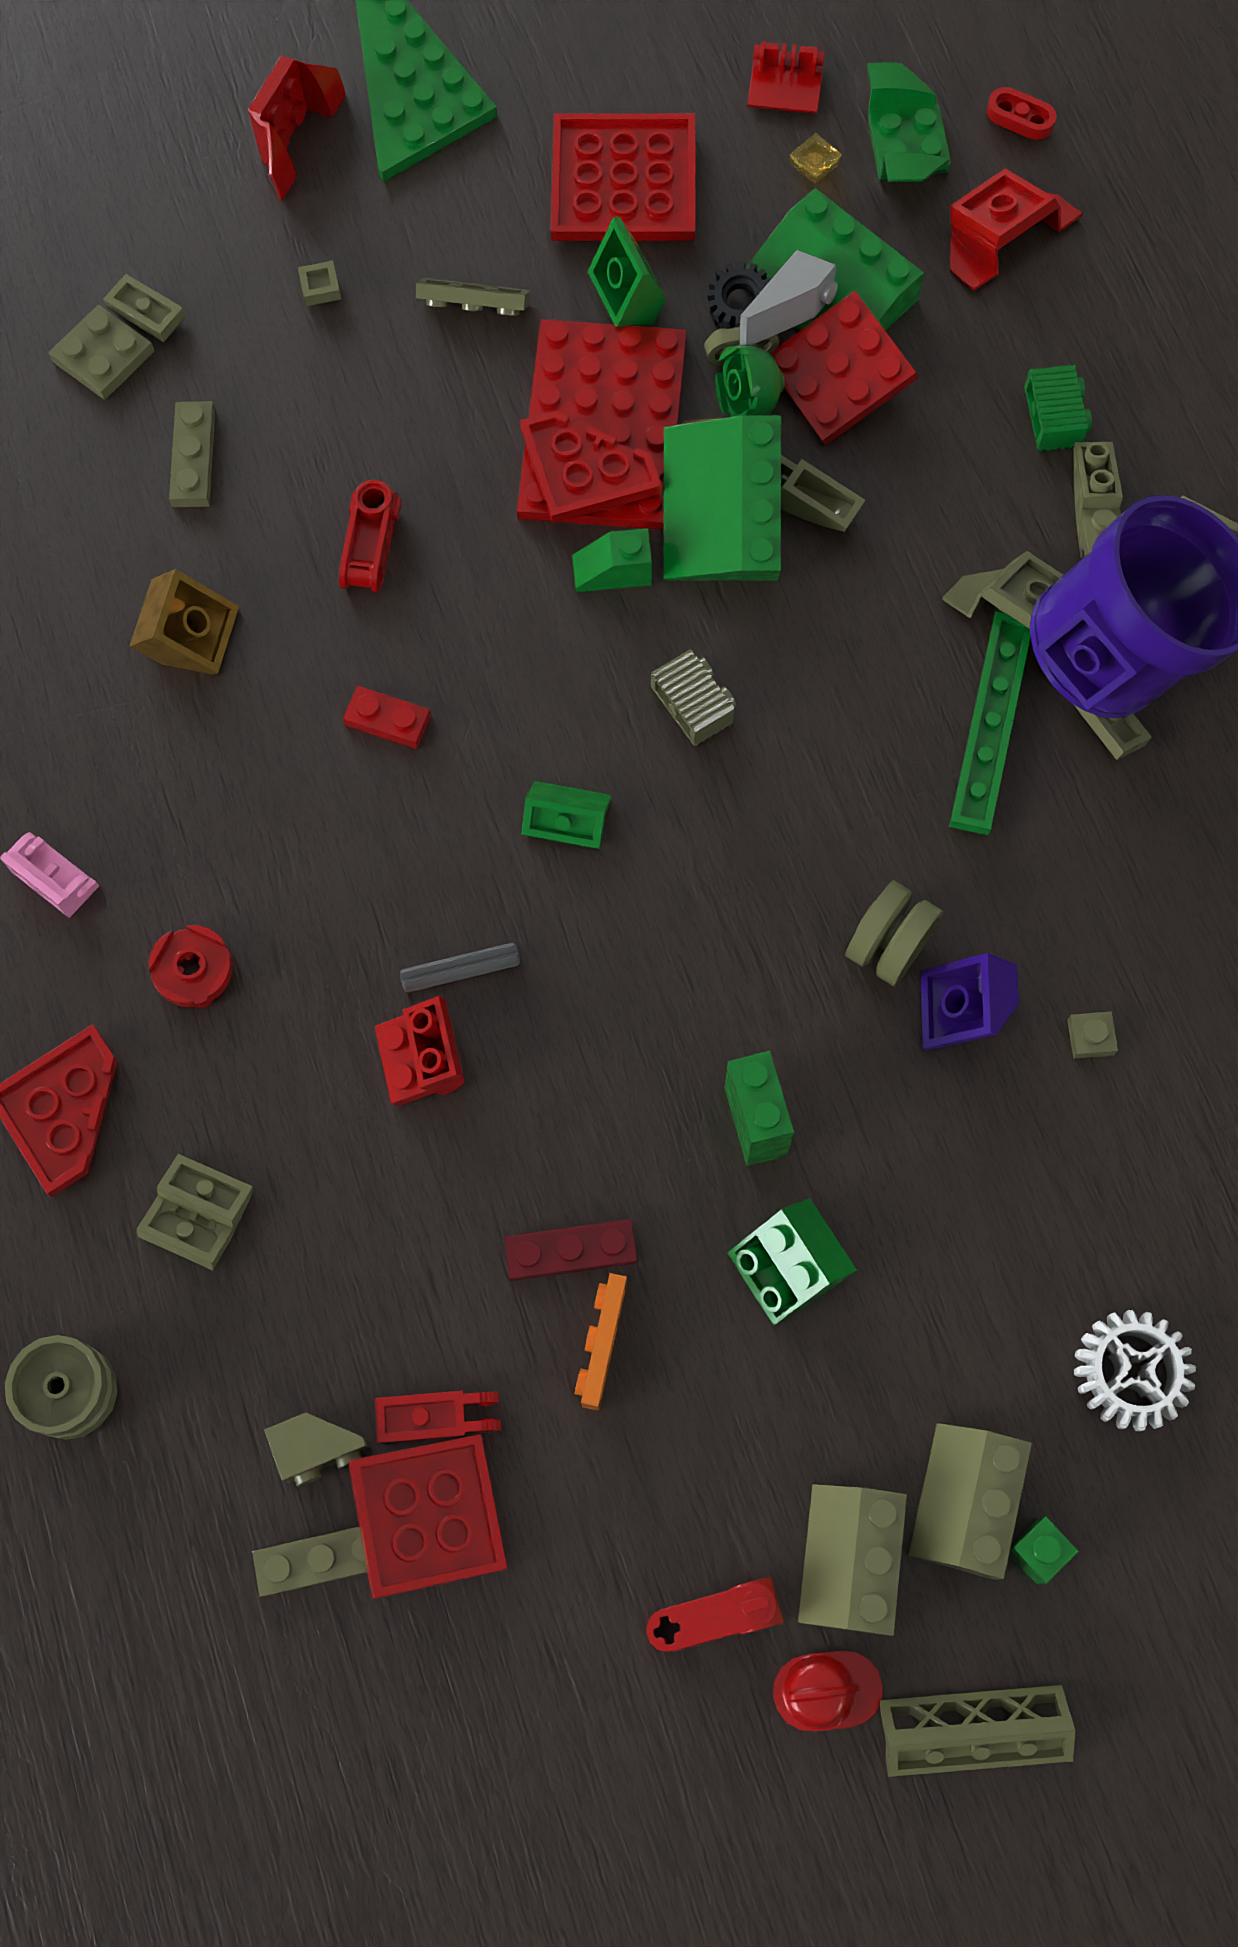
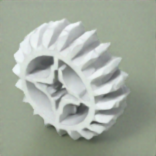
[1074,1310,1196,1432]

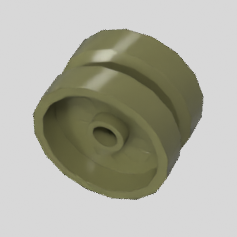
[845,880,944,987]
[5,1335,118,1440]

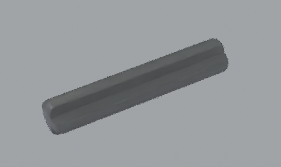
[400,942,520,993]

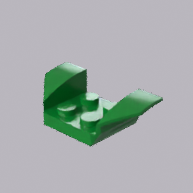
[867,62,951,182]

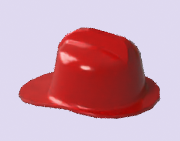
[773,1651,883,1732]

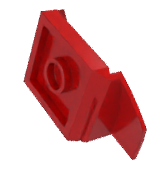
[248,56,346,201]
[950,168,1083,291]

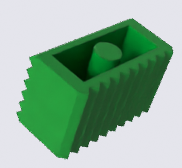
[1024,364,1092,452]

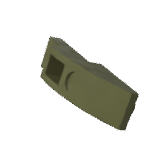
[1074,442,1123,559]

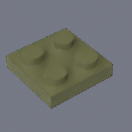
[48,304,155,400]

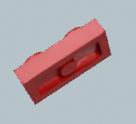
[343,685,431,749]

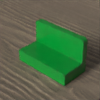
[521,781,611,849]

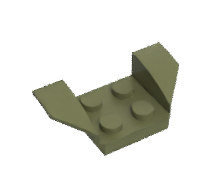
[942,551,1063,629]

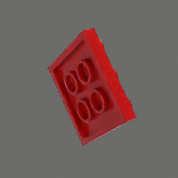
[770,291,918,446]
[348,1434,507,1599]

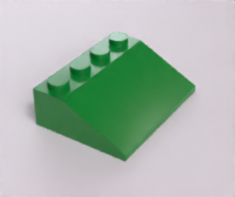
[746,188,924,331]
[664,415,781,581]

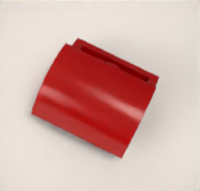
[374,996,465,1106]

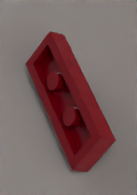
[504,1219,637,1281]

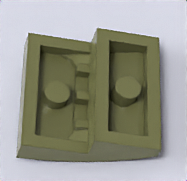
[136,1154,253,1270]

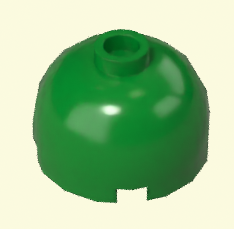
[715,345,784,417]

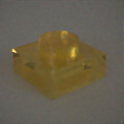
[790,133,841,184]

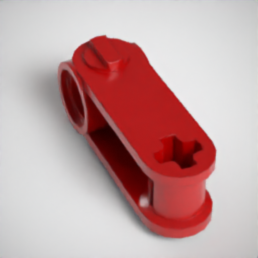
[339,480,402,593]
[646,1577,784,1652]

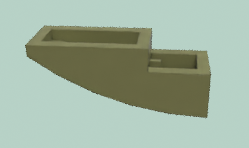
[781,455,866,532]

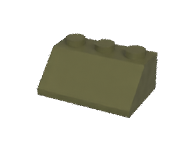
[907,1423,1032,1580]
[798,1484,907,1636]

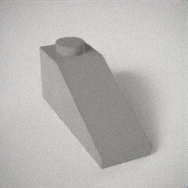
[739,250,838,345]

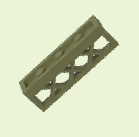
[880,1685,1075,1777]

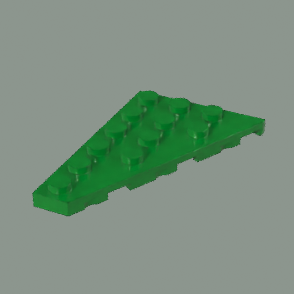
[356,0,498,182]

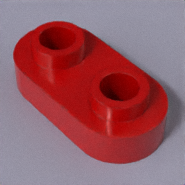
[987,87,1057,140]

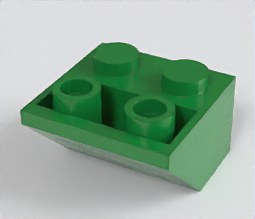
[727,1198,857,1326]

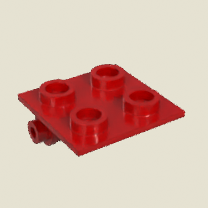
[747,41,825,114]

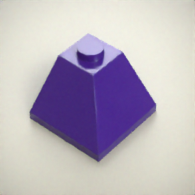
[921,953,1019,1051]

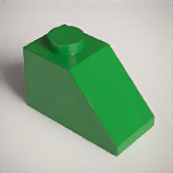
[572,528,652,592]

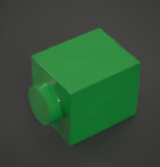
[1009,1516,1079,1585]

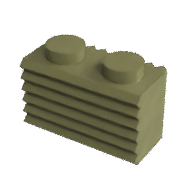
[651,649,736,746]

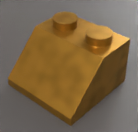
[129,569,239,675]

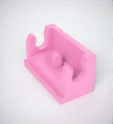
[0,832,99,918]

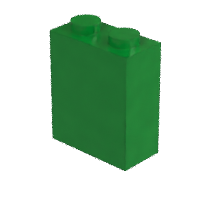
[724,1050,794,1166]

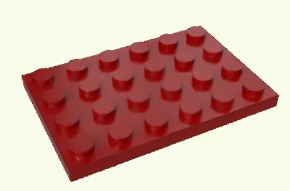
[517,319,687,530]

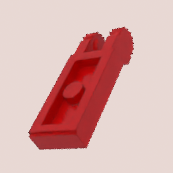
[375,1390,501,1444]

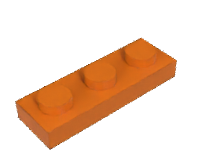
[575,1273,627,1411]

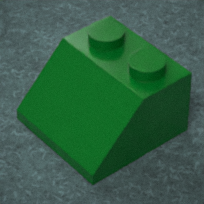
[587,217,667,328]

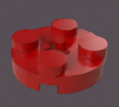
[148,925,234,1008]

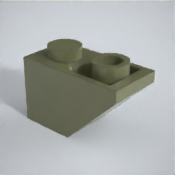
[264,1412,371,1487]

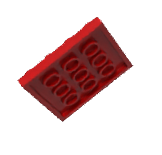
[551,113,695,241]

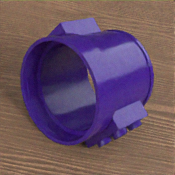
[1030,495,1238,718]

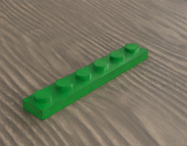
[949,611,1031,836]

